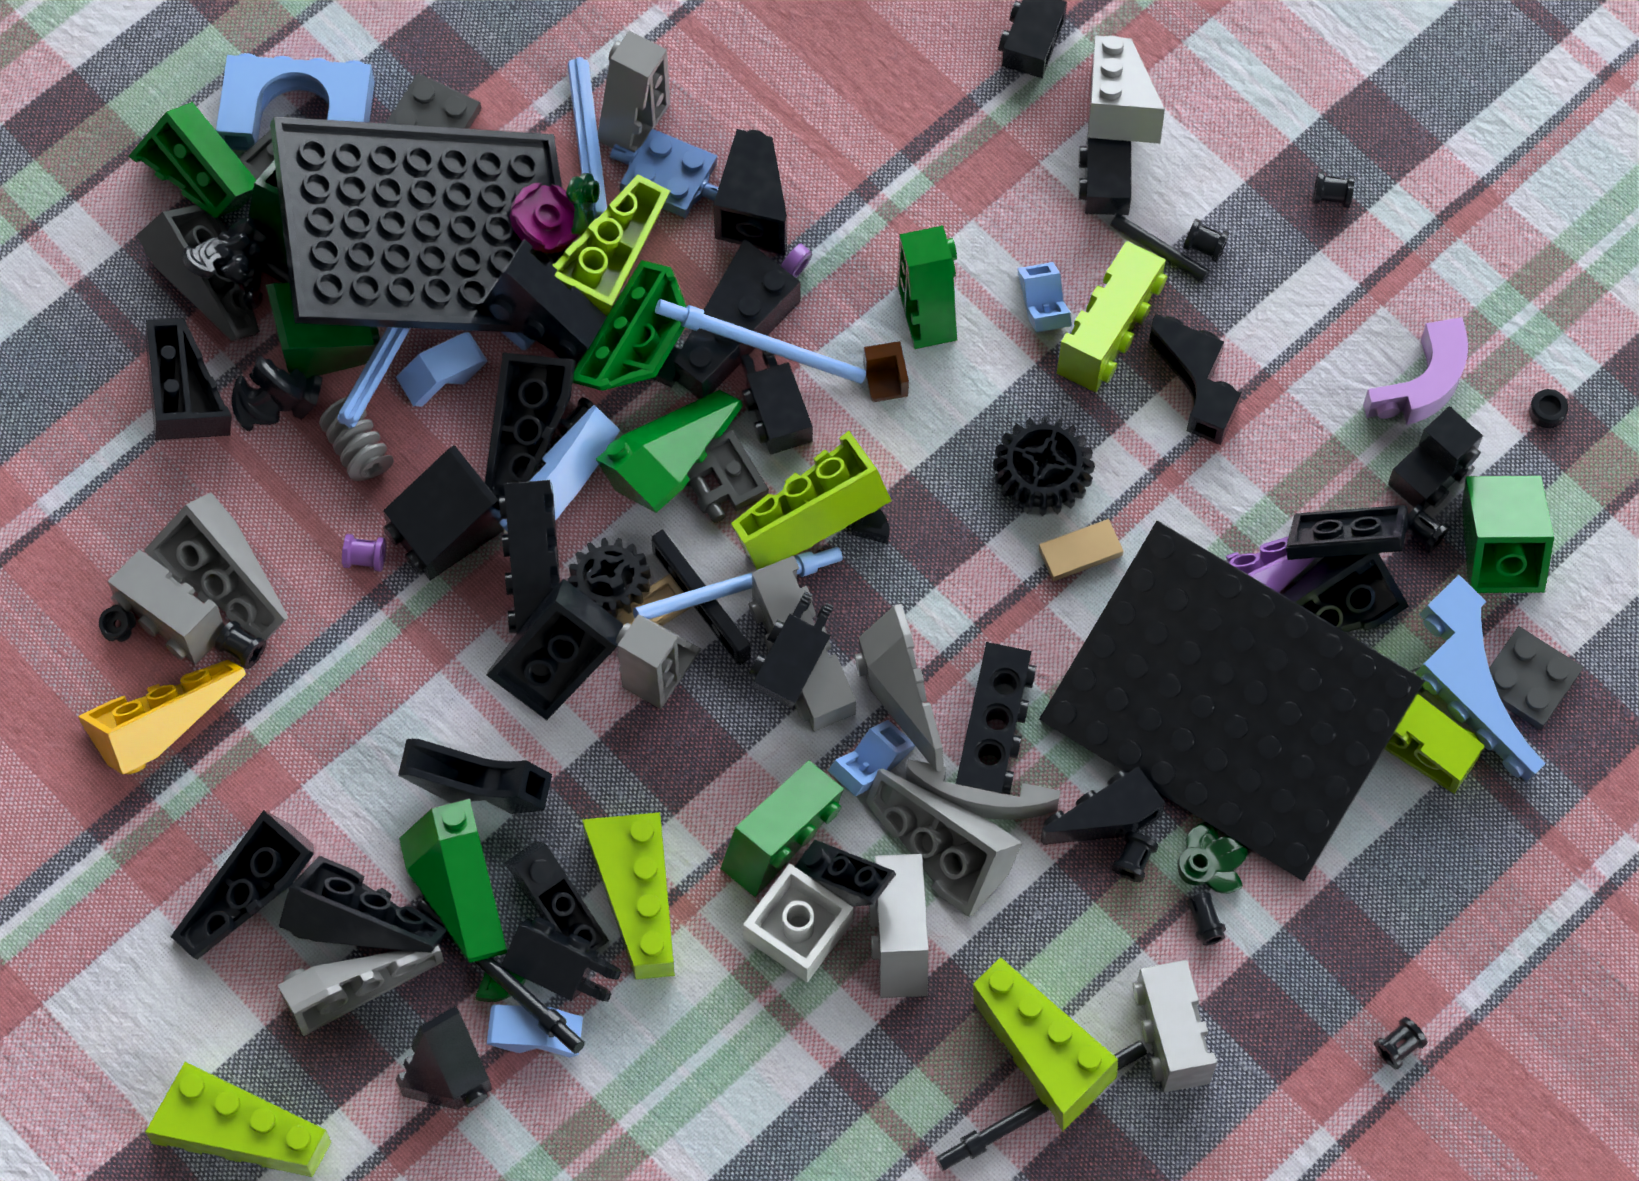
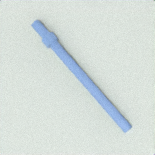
[655,299,866,384]
[633,547,843,619]

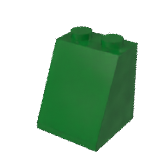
[1462,476,1554,593]

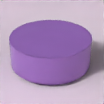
[781,243,812,278]

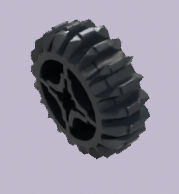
[993,416,1095,517]

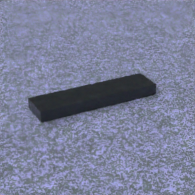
[651,529,751,665]

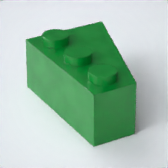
[128,102,256,218]
[897,225,957,350]

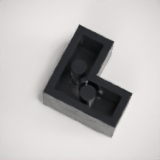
[1388,406,1483,511]

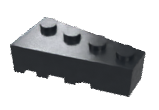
[674,238,801,399]

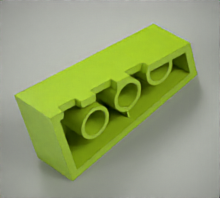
[552,174,670,316]
[1385,694,1485,794]
[582,812,675,980]
[145,1062,332,1177]

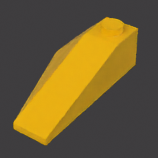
[78,660,246,775]

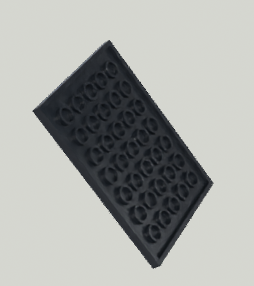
[270,116,567,333]
[1039,521,1426,882]

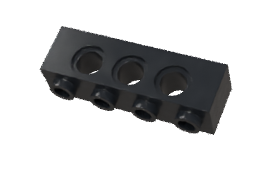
[956,642,1037,795]

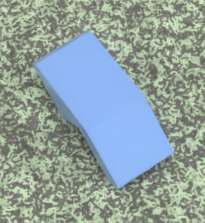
[1017,262,1072,332]
[396,332,488,407]
[828,720,915,796]
[486,1005,583,1058]

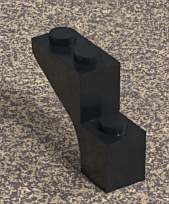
[1149,314,1241,445]
[398,739,552,814]

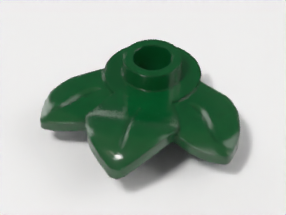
[566,173,600,235]
[1177,822,1248,894]

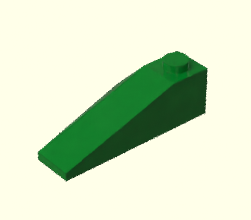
[596,390,743,513]
[399,799,507,963]

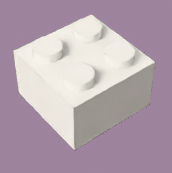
[743,863,854,983]

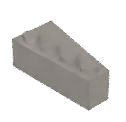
[748,555,856,732]

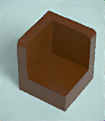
[863,341,909,402]

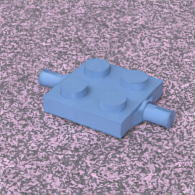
[610,129,719,218]

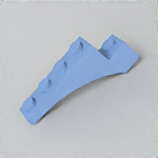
[1415,575,1546,782]

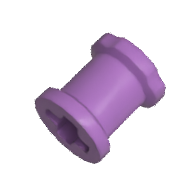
[342,534,386,572]

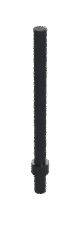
[416,898,585,1054]
[935,1040,1147,1171]

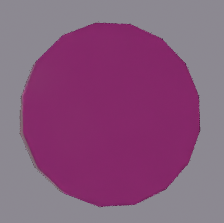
[510,183,579,253]

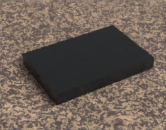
[1286,505,1409,560]

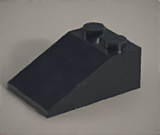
[486,578,624,721]

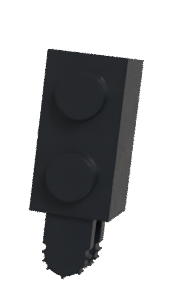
[998,0,1067,79]
[1078,133,1131,215]
[740,350,813,455]
[749,591,834,709]
[500,917,622,1002]

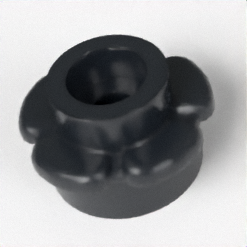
[99,605,136,642]

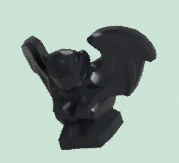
[182,216,273,310]
[232,355,323,431]

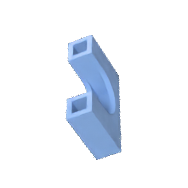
[216,53,375,151]

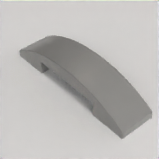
[906,759,1061,820]

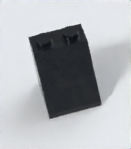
[713,129,787,256]
[383,445,504,581]

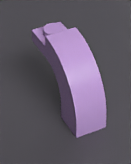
[1363,317,1468,425]

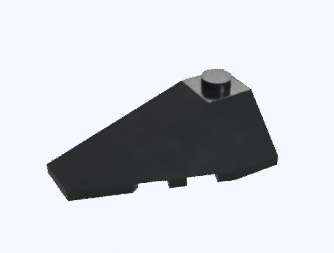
[396,1006,492,1110]

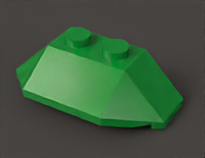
[573,260,687,391]

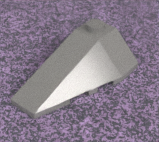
[144,492,289,641]
[854,604,944,772]

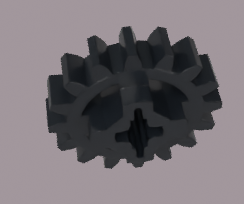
[568,538,651,618]

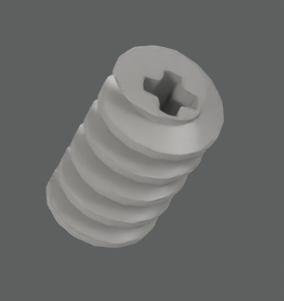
[319,396,394,481]

